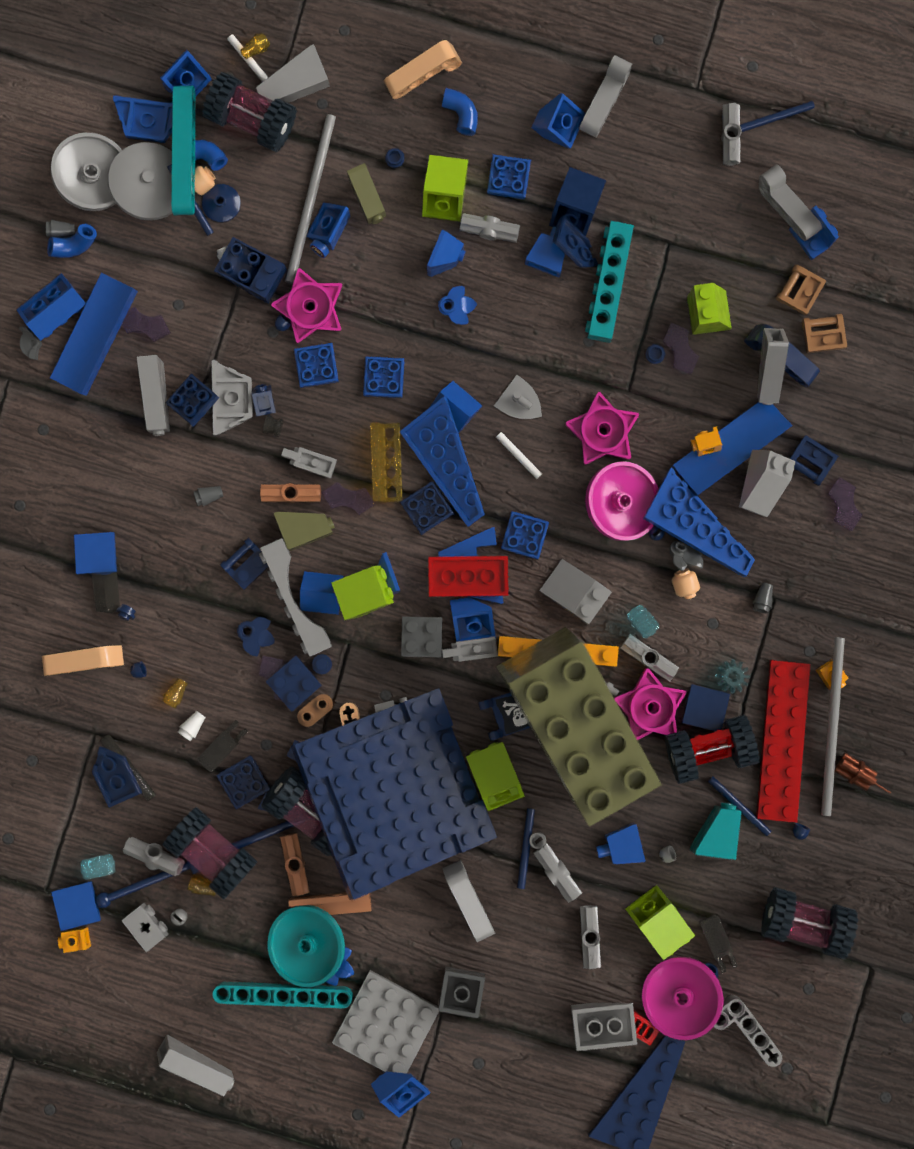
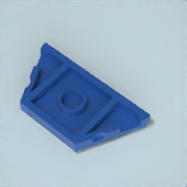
[113,96,173,143]

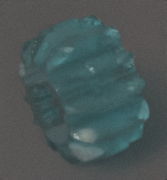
[627,605,659,638]
[715,659,750,693]
[80,854,115,880]

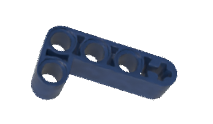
[744,324,820,388]

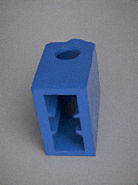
[525,227,565,278]
[596,823,646,864]

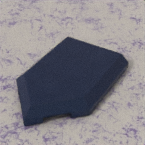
[552,215,598,268]
[92,746,142,808]

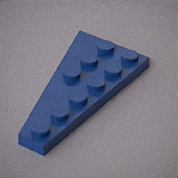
[400,396,485,527]
[643,467,755,577]

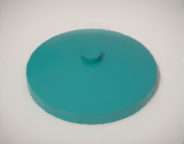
[267,905,345,987]

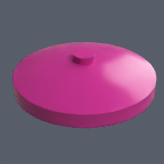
[585,462,658,541]
[642,957,723,1040]

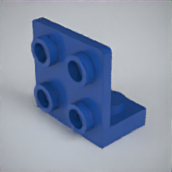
[789,206,839,260]

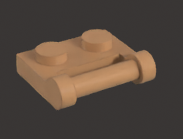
[776,265,826,316]
[802,314,847,353]

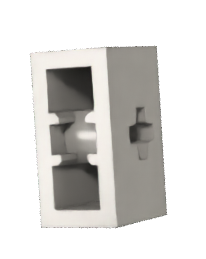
[122,903,168,952]

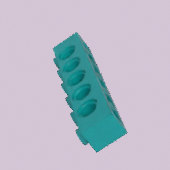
[585,221,634,343]

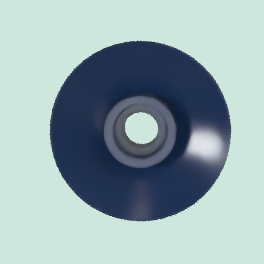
[202,184,241,223]

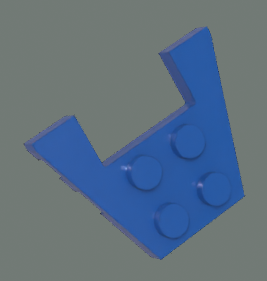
[438,527,503,604]

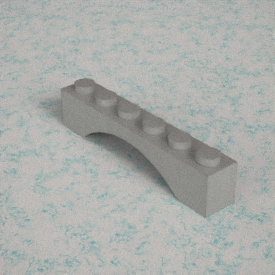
[259,538,332,656]

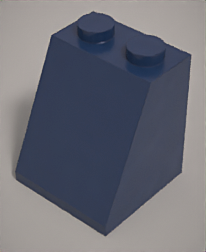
[549,167,606,236]

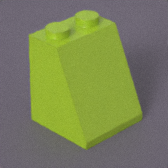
[422,155,468,221]
[687,283,732,335]
[331,565,394,620]
[466,742,525,811]
[626,885,695,960]

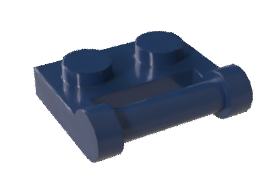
[789,435,839,486]
[220,537,269,590]

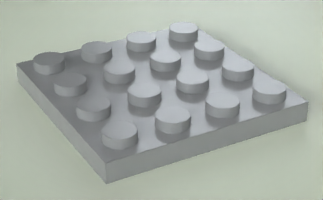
[332,970,439,1073]

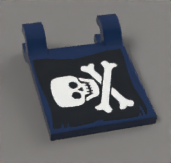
[478,693,530,741]

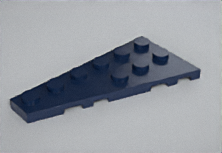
[588,1035,685,1149]

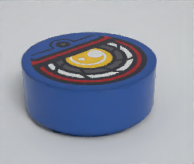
[310,239,329,258]

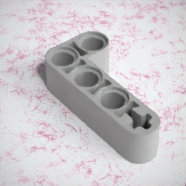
[579,55,632,138]
[759,164,822,241]
[443,860,495,942]
[714,995,782,1067]

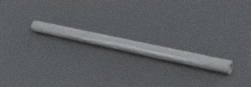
[285,114,336,284]
[821,637,845,816]

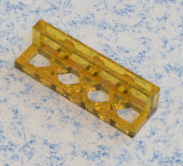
[370,422,402,503]

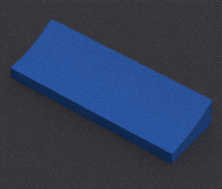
[50,273,138,396]
[672,402,793,496]

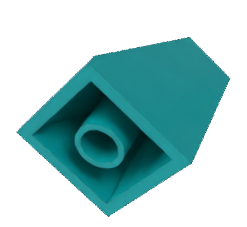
[690,803,741,860]

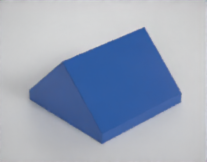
[160,50,212,96]
[306,202,350,250]
[428,381,482,434]
[300,571,344,615]

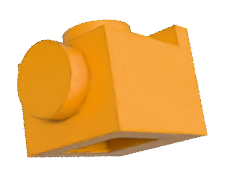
[690,426,722,457]
[816,659,849,690]
[58,927,91,953]

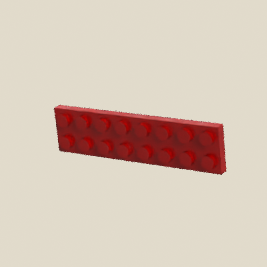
[756,660,811,823]

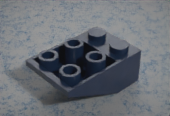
[214,237,287,304]

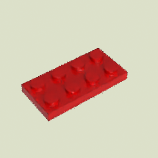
[428,556,508,597]

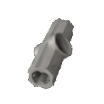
[721,103,742,166]
[460,213,520,243]
[620,634,679,682]
[123,837,184,876]
[533,843,582,903]
[580,905,601,969]

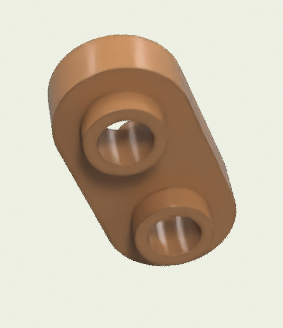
[297,694,333,727]

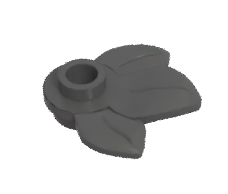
[669,541,703,571]

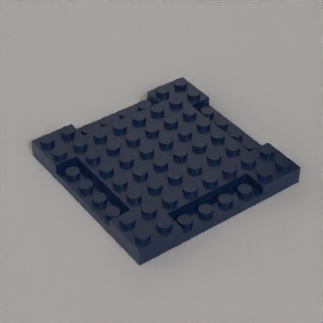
[291,688,497,900]

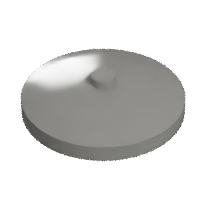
[50,133,122,211]
[108,142,172,220]

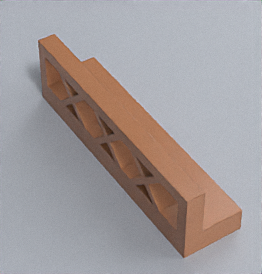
[288,892,372,915]

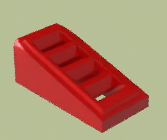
[634,1011,660,1046]

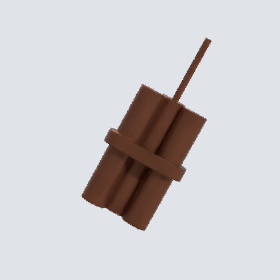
[835,752,891,794]

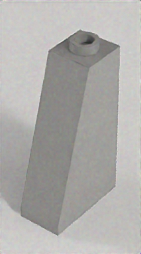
[255,44,330,112]
[757,328,789,405]
[137,355,170,436]
[157,1035,234,1096]

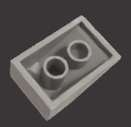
[739,450,795,517]
[539,559,612,625]
[571,1003,637,1051]

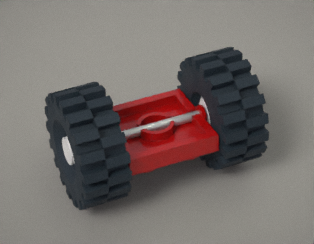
[665,715,759,784]

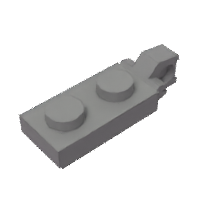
[281,447,337,479]
[442,636,498,662]

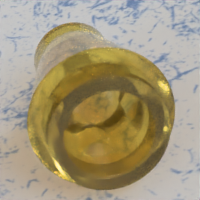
[240,33,270,59]
[162,678,188,709]
[187,874,216,896]

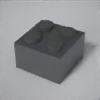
[401,617,442,658]
[438,967,485,1018]

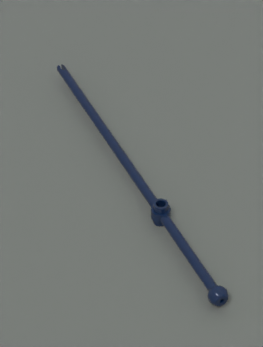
[96,817,310,908]

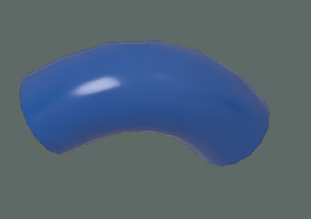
[442,88,478,136]
[195,140,228,171]
[47,224,97,258]

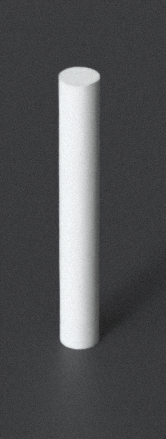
[227,34,268,82]
[496,432,542,479]

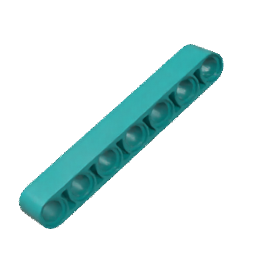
[171,85,196,216]
[212,982,353,1008]

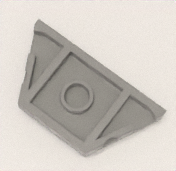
[212,360,252,436]

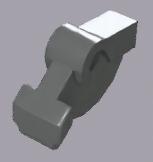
[19,327,42,360]

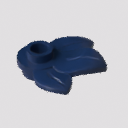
[237,617,275,657]

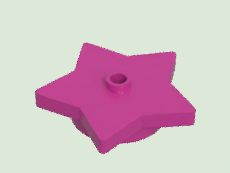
[271,268,342,343]
[565,392,639,465]
[613,668,687,740]

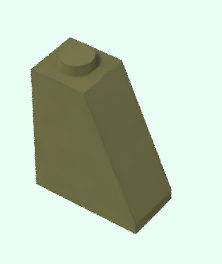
[347,163,386,225]
[274,512,335,551]

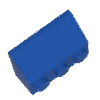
[16,273,86,341]

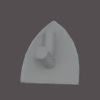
[494,375,542,419]

